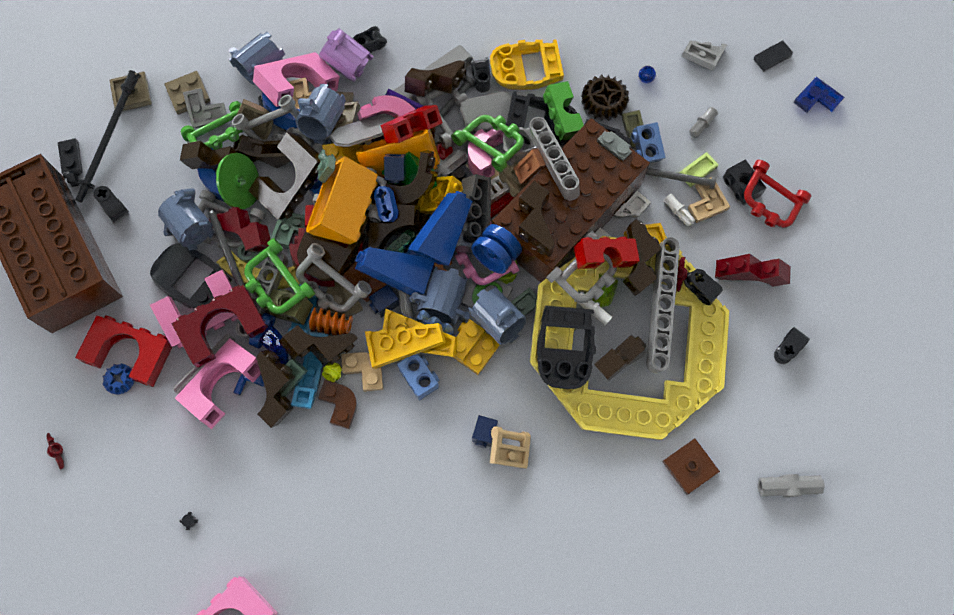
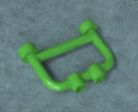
[180,101,243,149]
[451,115,524,172]
[244,237,316,314]

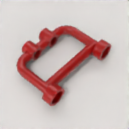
[744,159,812,228]

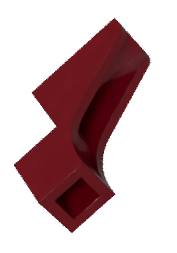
[208,207,271,253]
[715,254,791,287]

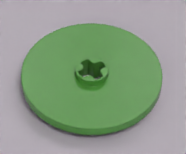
[216,153,259,209]

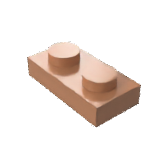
[513,148,546,184]

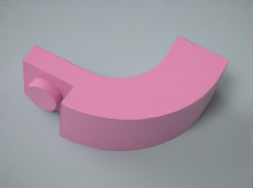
[357,95,415,120]
[468,129,504,177]

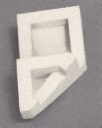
[614,191,651,217]

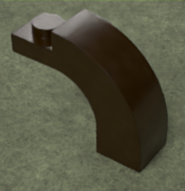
[384,150,438,205]

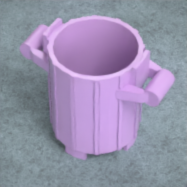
[319,28,373,82]

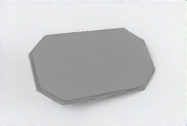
[460,91,512,132]
[329,115,394,147]

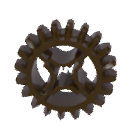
[581,74,629,121]

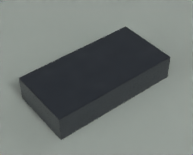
[753,40,793,72]

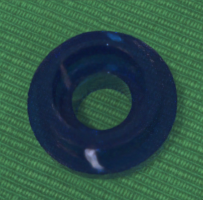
[638,66,656,83]

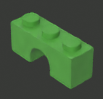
[543,81,584,142]

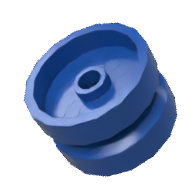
[471,224,522,274]

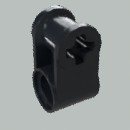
[353,26,387,53]
[470,57,491,93]
[94,186,129,222]
[683,269,723,306]
[774,327,810,364]

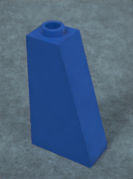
[408,191,472,265]
[355,247,434,295]

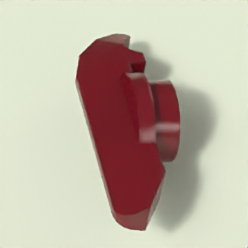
[676,257,688,292]
[46,433,64,470]

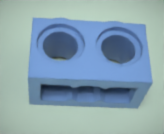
[631,122,666,163]
[397,354,440,401]

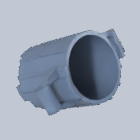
[229,32,285,85]
[295,84,346,144]
[158,188,214,250]
[409,267,470,326]
[468,287,527,345]

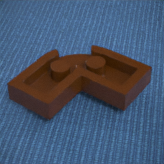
[318,380,357,430]

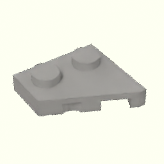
[681,41,727,71]

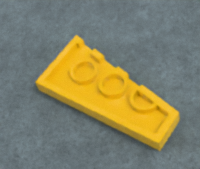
[383,309,458,357]
[364,323,446,369]

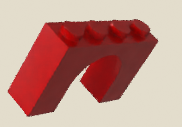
[75,315,172,387]

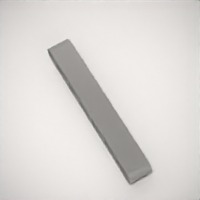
[646,237,680,373]

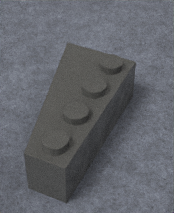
[455,174,491,255]

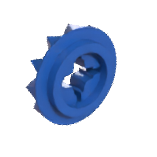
[102,363,134,395]

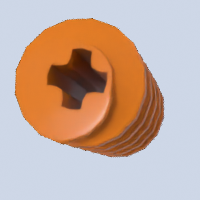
[309,307,353,336]

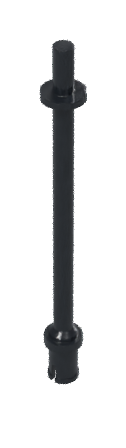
[75,70,140,203]

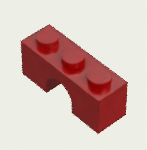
[380,105,443,143]
[574,236,640,269]

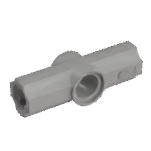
[434,149,468,177]
[757,474,825,497]

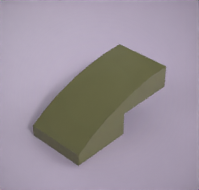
[621,110,649,148]

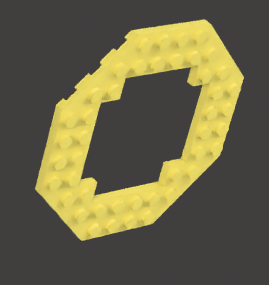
[530,236,729,440]

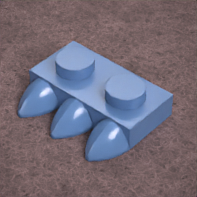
[416,310,454,336]

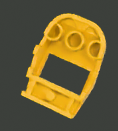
[490,40,564,90]

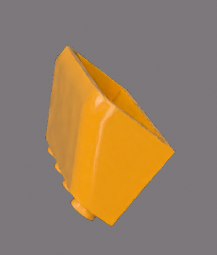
[356,129,440,179]
[306,156,378,244]

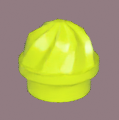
[322,363,342,382]

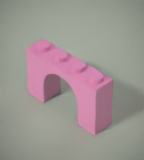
[253,52,340,107]
[150,270,238,349]
[175,338,261,429]
[197,576,278,615]

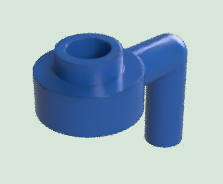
[233,374,265,395]

